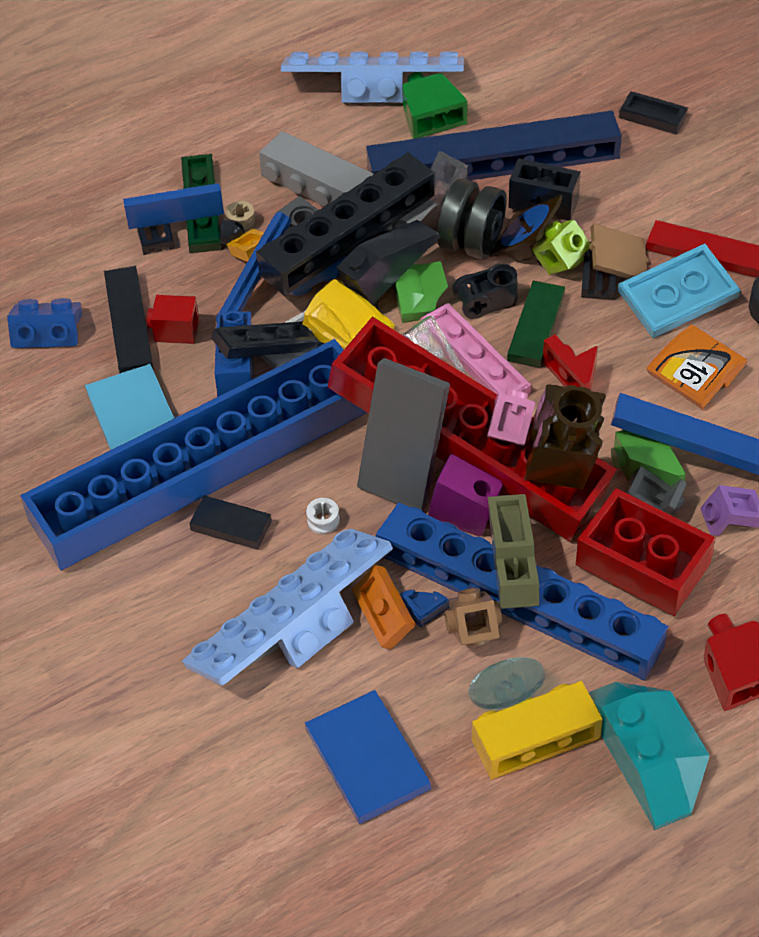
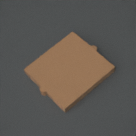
[589,223,649,279]

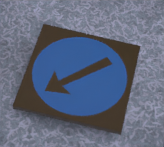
[490,195,563,261]

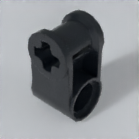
[452,264,518,319]

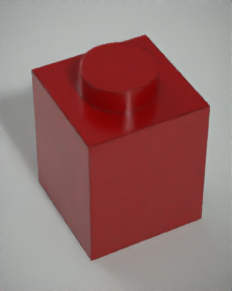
[147,294,200,344]

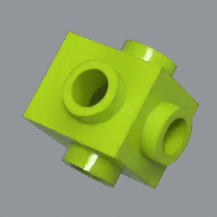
[531,219,590,275]

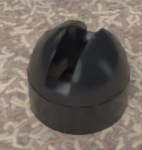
[221,219,245,245]

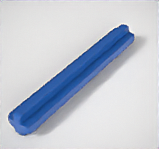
[216,212,292,322]

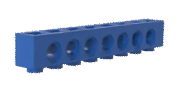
[376,502,668,681]

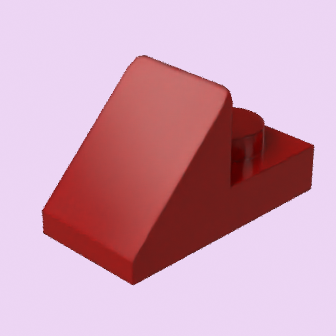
[543,334,598,390]

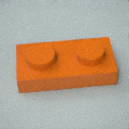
[351,565,416,649]

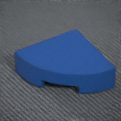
[400,589,450,628]

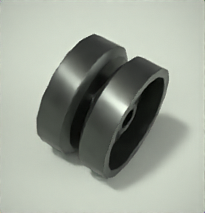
[437,178,507,260]

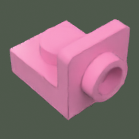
[487,389,535,446]

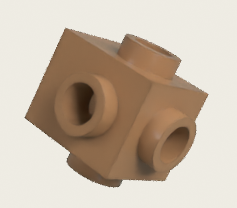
[444,588,502,647]

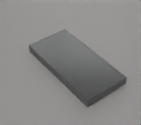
[357,358,450,511]

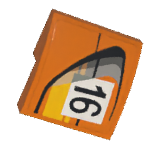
[646,324,748,410]

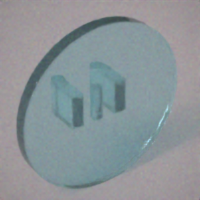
[468,657,545,709]

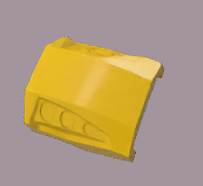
[303,279,395,349]

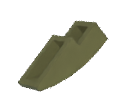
[488,494,539,609]

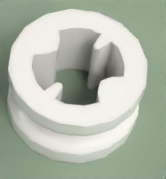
[306,498,340,535]

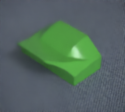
[392,261,448,323]

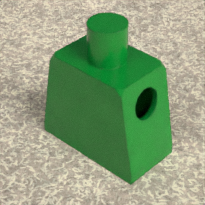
[402,72,467,139]

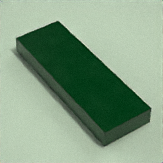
[507,280,565,368]

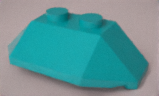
[588,682,710,830]

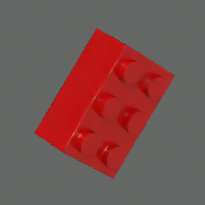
[575,488,716,617]

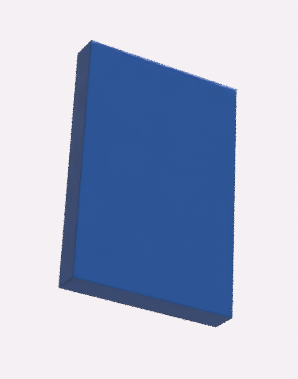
[305,690,431,824]

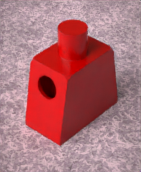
[703,613,759,711]

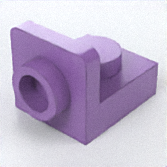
[701,485,759,536]

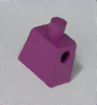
[428,454,503,536]

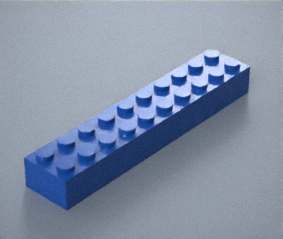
[20,339,367,571]

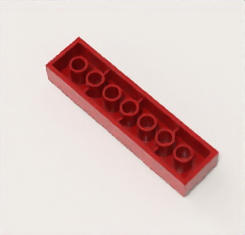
[328,316,617,542]

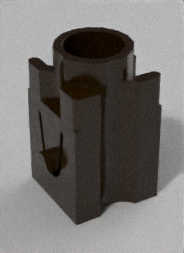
[524,384,606,490]

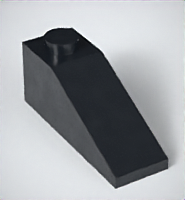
[336,220,440,305]

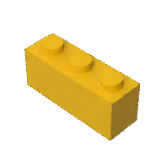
[472,680,603,780]

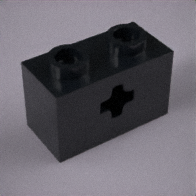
[508,159,581,221]

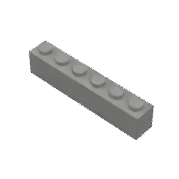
[259,131,438,234]

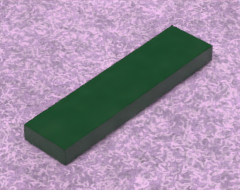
[181,154,222,254]

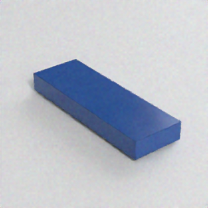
[123,183,224,230]

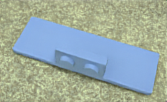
[281,51,464,102]
[182,529,393,685]

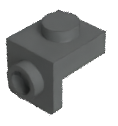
[624,466,687,516]

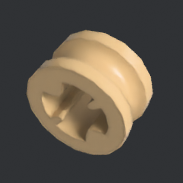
[226,201,255,232]

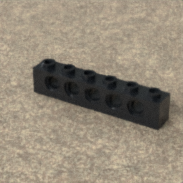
[256,152,435,296]

